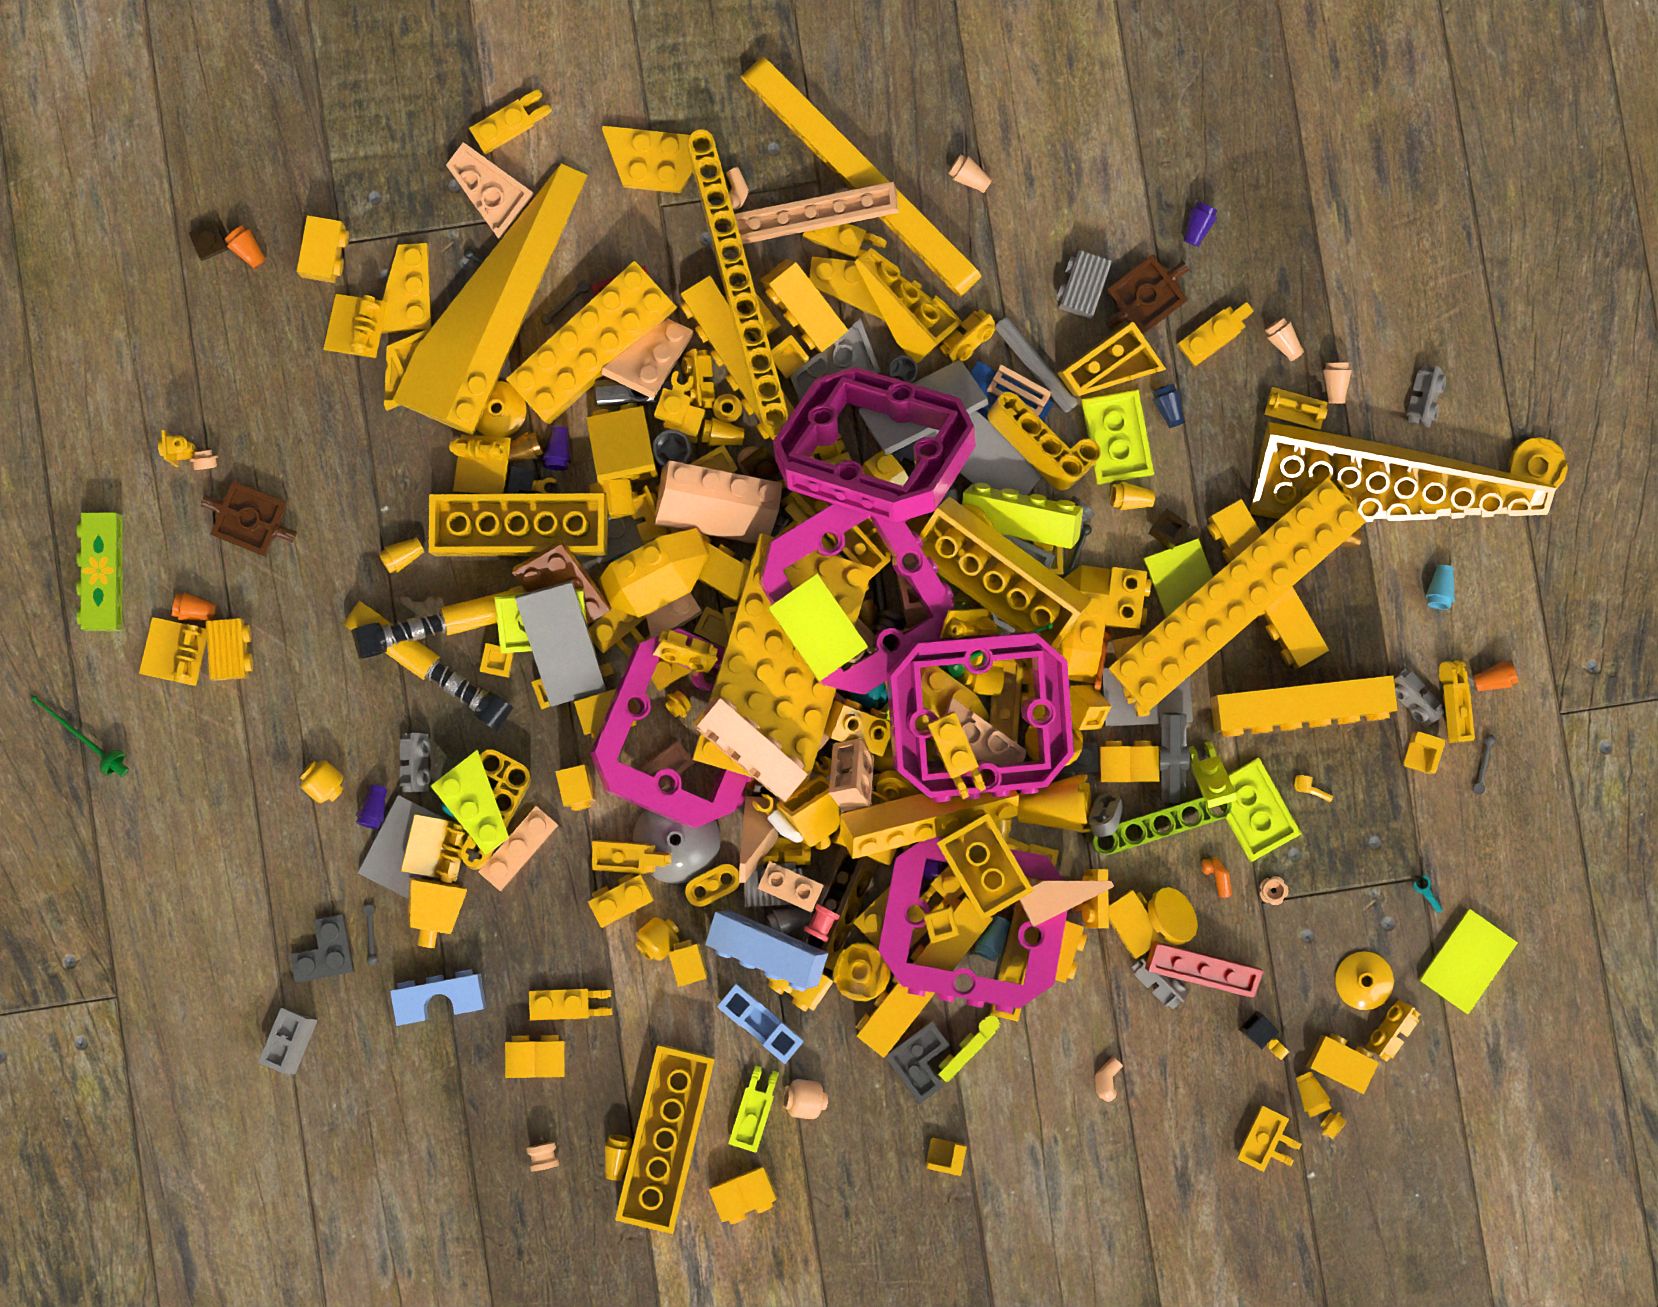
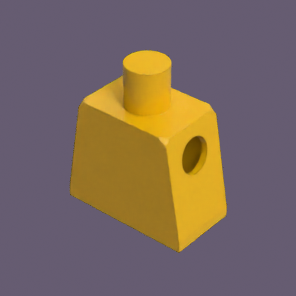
[408,876,467,948]

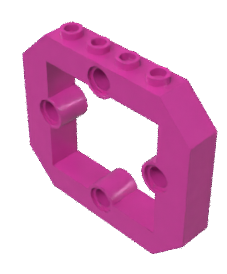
[773,367,976,523]
[759,504,954,694]
[590,628,753,828]
[886,631,1074,802]
[878,836,1068,1013]

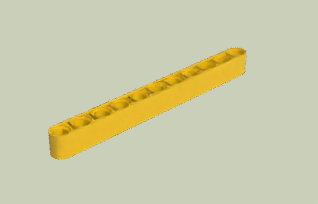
[741,56,982,297]
[688,130,788,435]

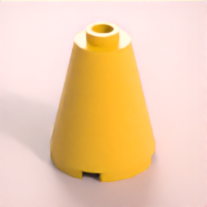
[1016,774,1092,833]

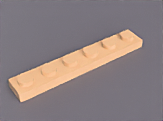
[726,182,899,244]

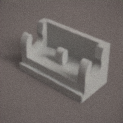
[258,1008,318,1074]

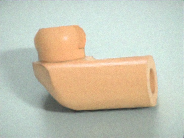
[726,167,749,211]
[1095,1056,1123,1102]

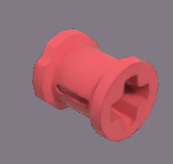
[803,904,840,942]

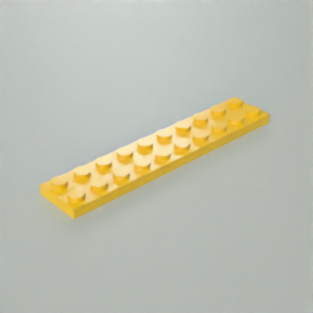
[1108,478,1367,713]

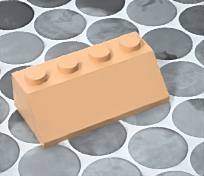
[654,460,783,545]

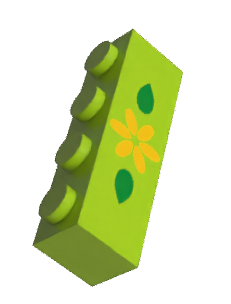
[76,512,123,631]

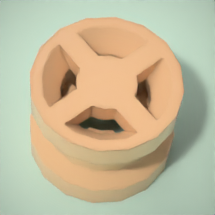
[526,1142,559,1172]

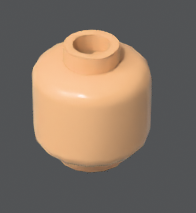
[783,1079,828,1119]

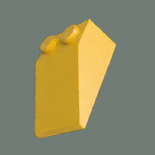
[937,813,1034,921]

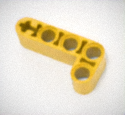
[987,392,1101,491]
[461,750,531,870]

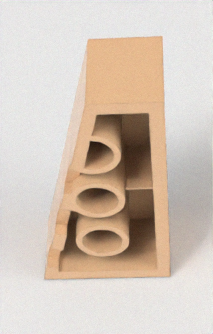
[691,697,808,802]

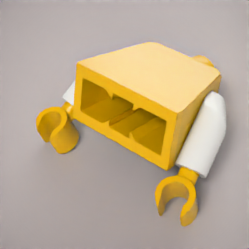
[752,756,843,850]

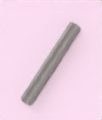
[995,318,1078,412]

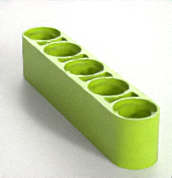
[1093,796,1232,855]

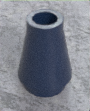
[1152,383,1185,428]

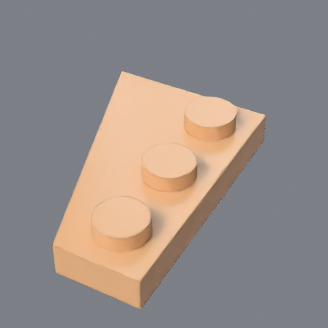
[446,142,534,241]
[933,697,1027,770]

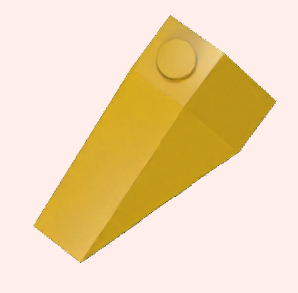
[855,248,963,364]

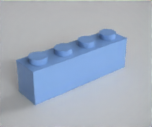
[705,910,828,991]

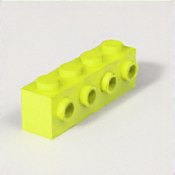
[962,483,1083,549]

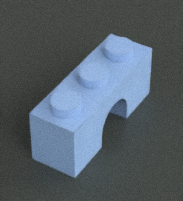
[390,969,487,1026]
[717,983,804,1064]

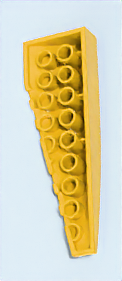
[392,163,588,436]
[1249,422,1556,522]

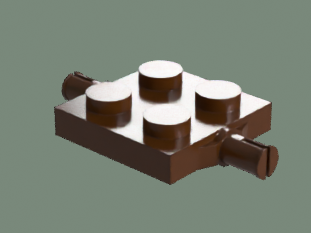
[1105,255,1190,335]
[201,481,297,557]

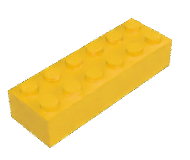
[506,261,678,424]
[429,493,608,556]
[919,496,1092,650]
[1210,676,1398,738]
[615,1044,716,1234]

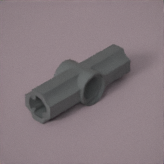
[595,374,683,407]
[1158,713,1190,803]

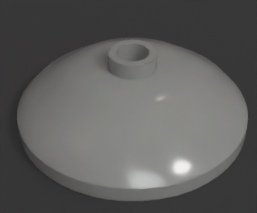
[633,809,720,884]

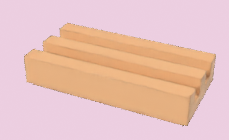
[987,365,1052,417]

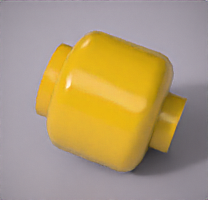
[299,760,344,803]
[635,917,679,961]

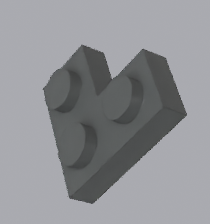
[290,914,354,983]
[885,1021,949,1104]

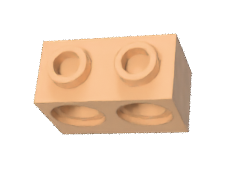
[829,739,874,812]
[757,861,824,912]

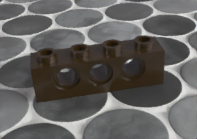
[801,845,879,970]

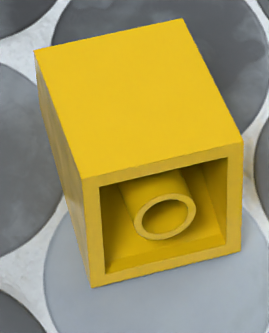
[586,403,659,484]

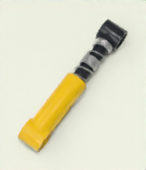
[351,585,527,659]
[343,600,514,731]

